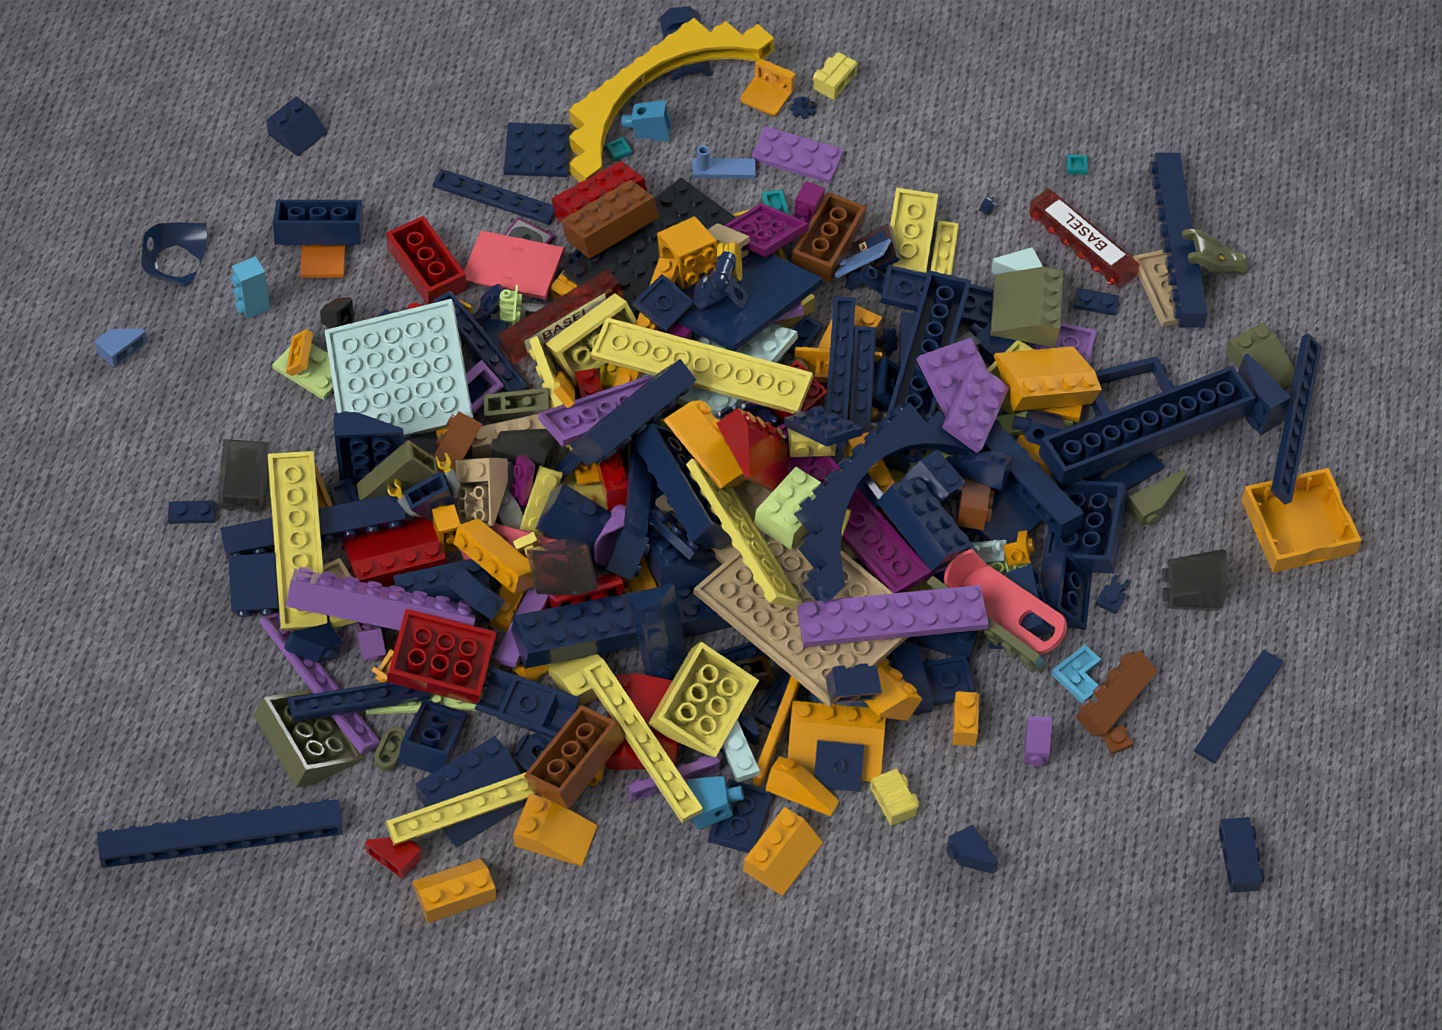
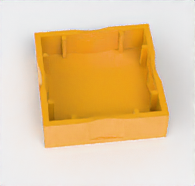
[1241,468,1362,573]

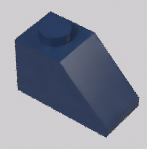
[284,623,343,663]
[946,824,998,874]

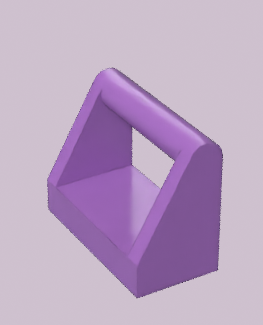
[466,360,504,415]

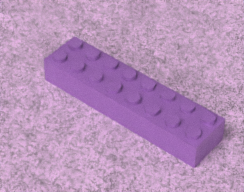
[285,567,476,630]

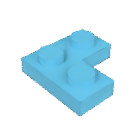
[1051,645,1101,704]

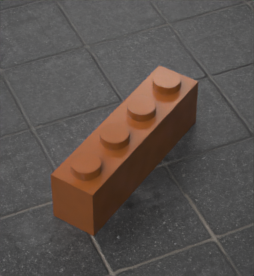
[430,411,482,473]
[957,478,994,530]
[1075,651,1158,736]

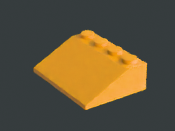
[994,346,1102,411]
[788,701,886,782]

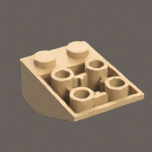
[455,458,508,527]

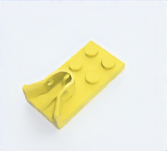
[885,187,938,273]

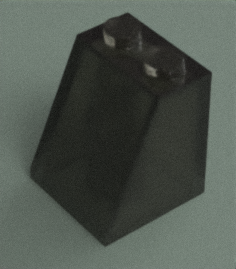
[490,429,559,485]
[218,439,270,513]
[526,537,598,595]
[1161,549,1228,611]

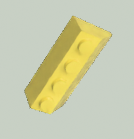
[545,293,637,385]

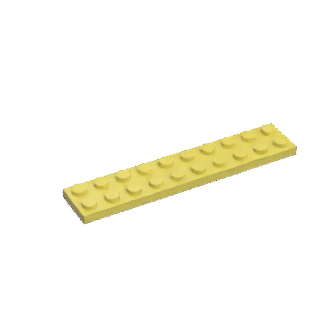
[591,317,814,414]

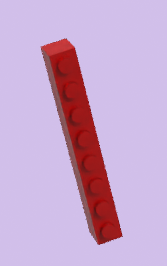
[575,368,628,511]

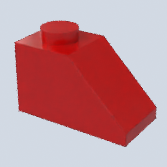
[365,837,421,880]

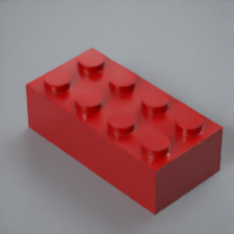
[551,161,647,222]
[386,215,467,305]

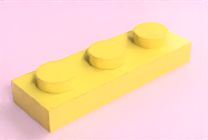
[519,466,563,536]

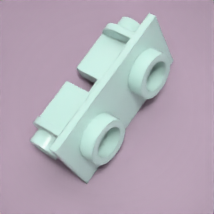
[970,540,1006,563]

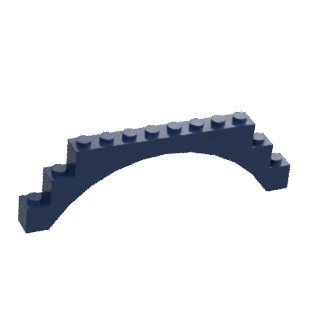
[794,402,973,603]

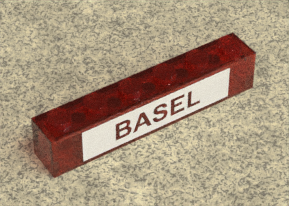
[1029,188,1140,289]
[497,269,623,364]

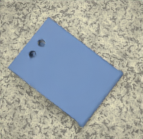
[835,239,891,278]

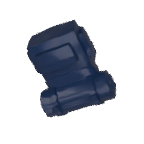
[693,251,748,310]

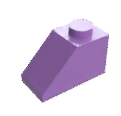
[353,622,386,661]
[1024,716,1052,766]

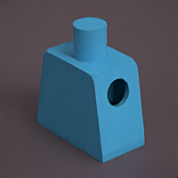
[621,101,672,141]
[687,776,744,830]

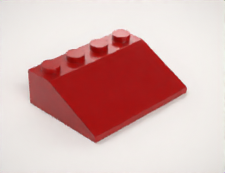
[716,408,788,492]
[341,517,446,587]
[387,609,496,705]
[605,673,679,770]

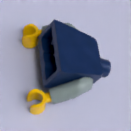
[388,453,460,521]

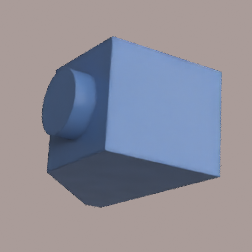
[95,329,148,368]

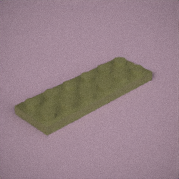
[927,576,1047,674]

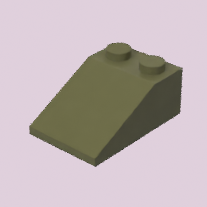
[1226,322,1295,390]

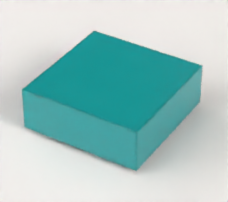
[605,137,633,161]
[1066,154,1088,175]

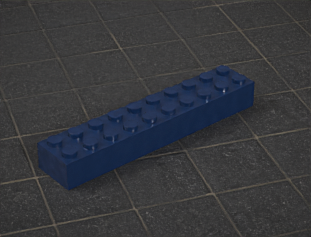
[882,270,971,473]
[1038,365,1256,487]
[511,586,733,669]

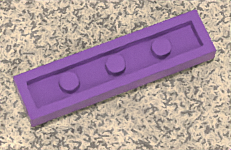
[628,755,720,803]

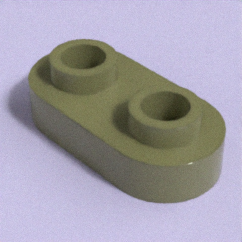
[374,726,406,771]

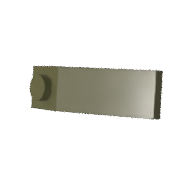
[484,388,550,422]
[1126,470,1187,527]

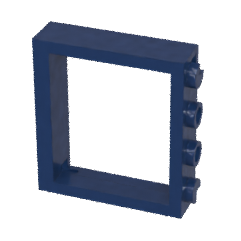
[1091,356,1174,417]

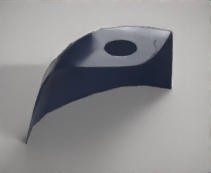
[141,223,207,286]

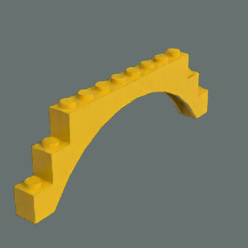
[569,18,775,182]

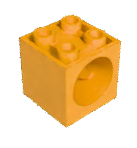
[657,216,717,289]

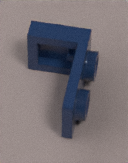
[844,263,885,295]

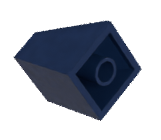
[228,553,279,617]

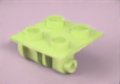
[499,285,522,345]

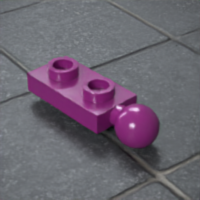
[511,455,536,515]

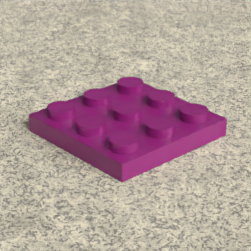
[724,203,809,257]

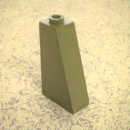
[357,441,438,500]

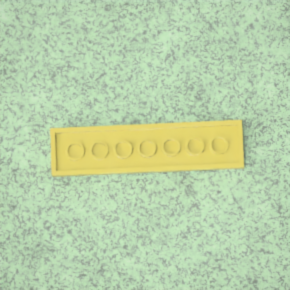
[268,451,327,631]
[686,458,802,609]

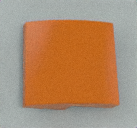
[300,245,346,278]

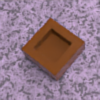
[1101,725,1133,755]

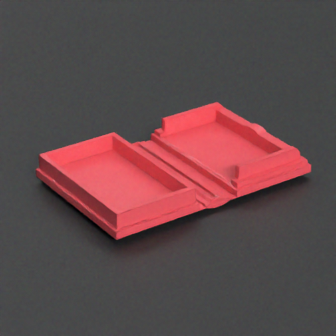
[464,231,564,300]

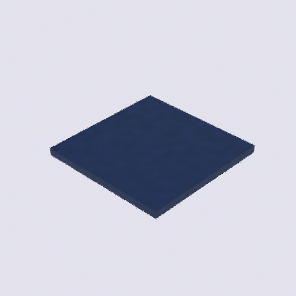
[675,247,823,352]

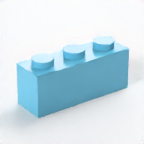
[230,256,271,319]

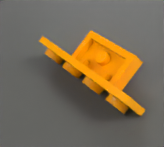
[795,347,883,385]

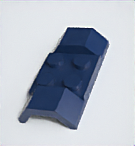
[659,6,712,80]
[475,667,580,737]

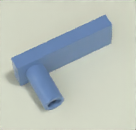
[692,145,755,179]

